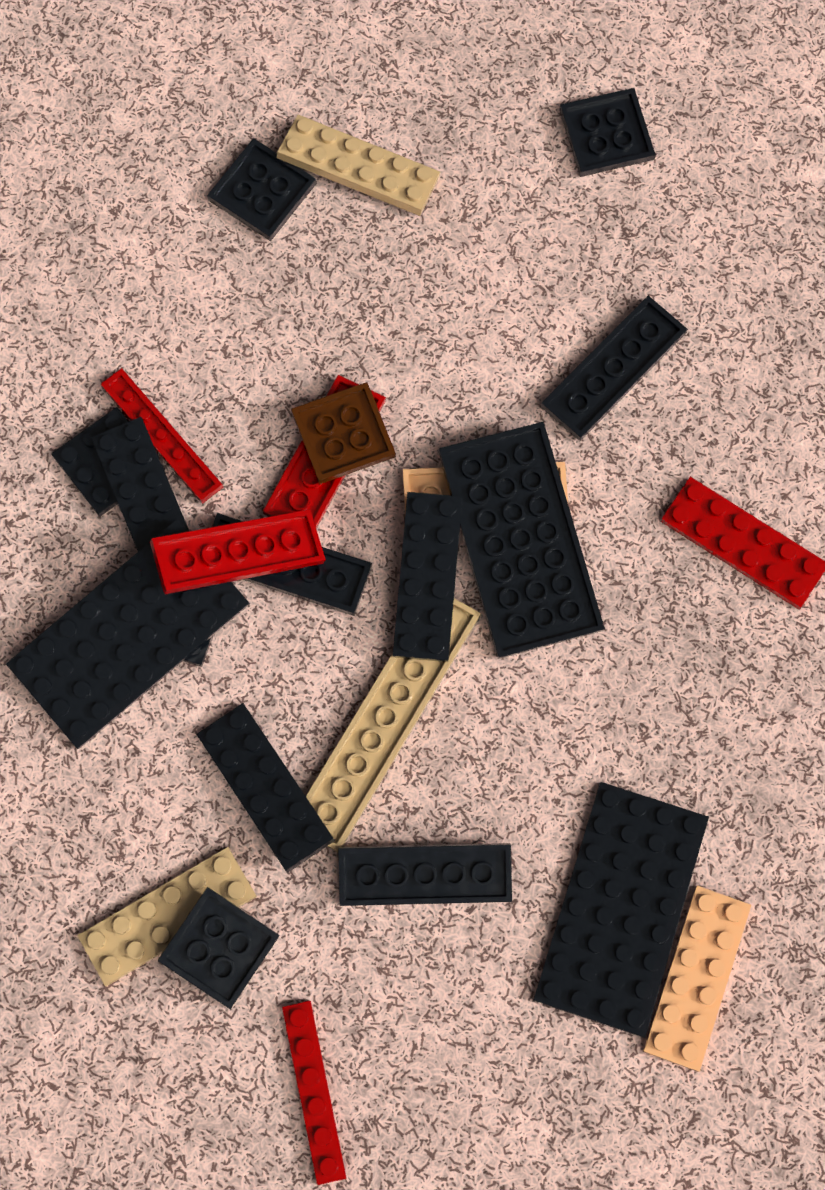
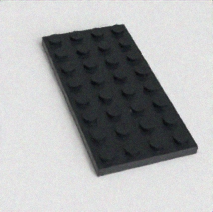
[438,421,605,659]
[6,519,250,749]
[533,782,709,1038]

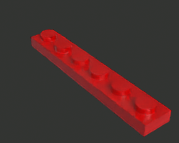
[101,368,223,504]
[282,1001,347,1185]

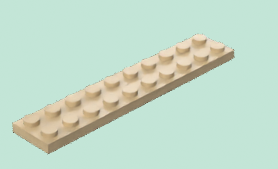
[306,598,481,853]

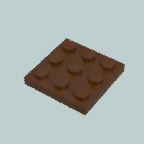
[291,382,396,485]

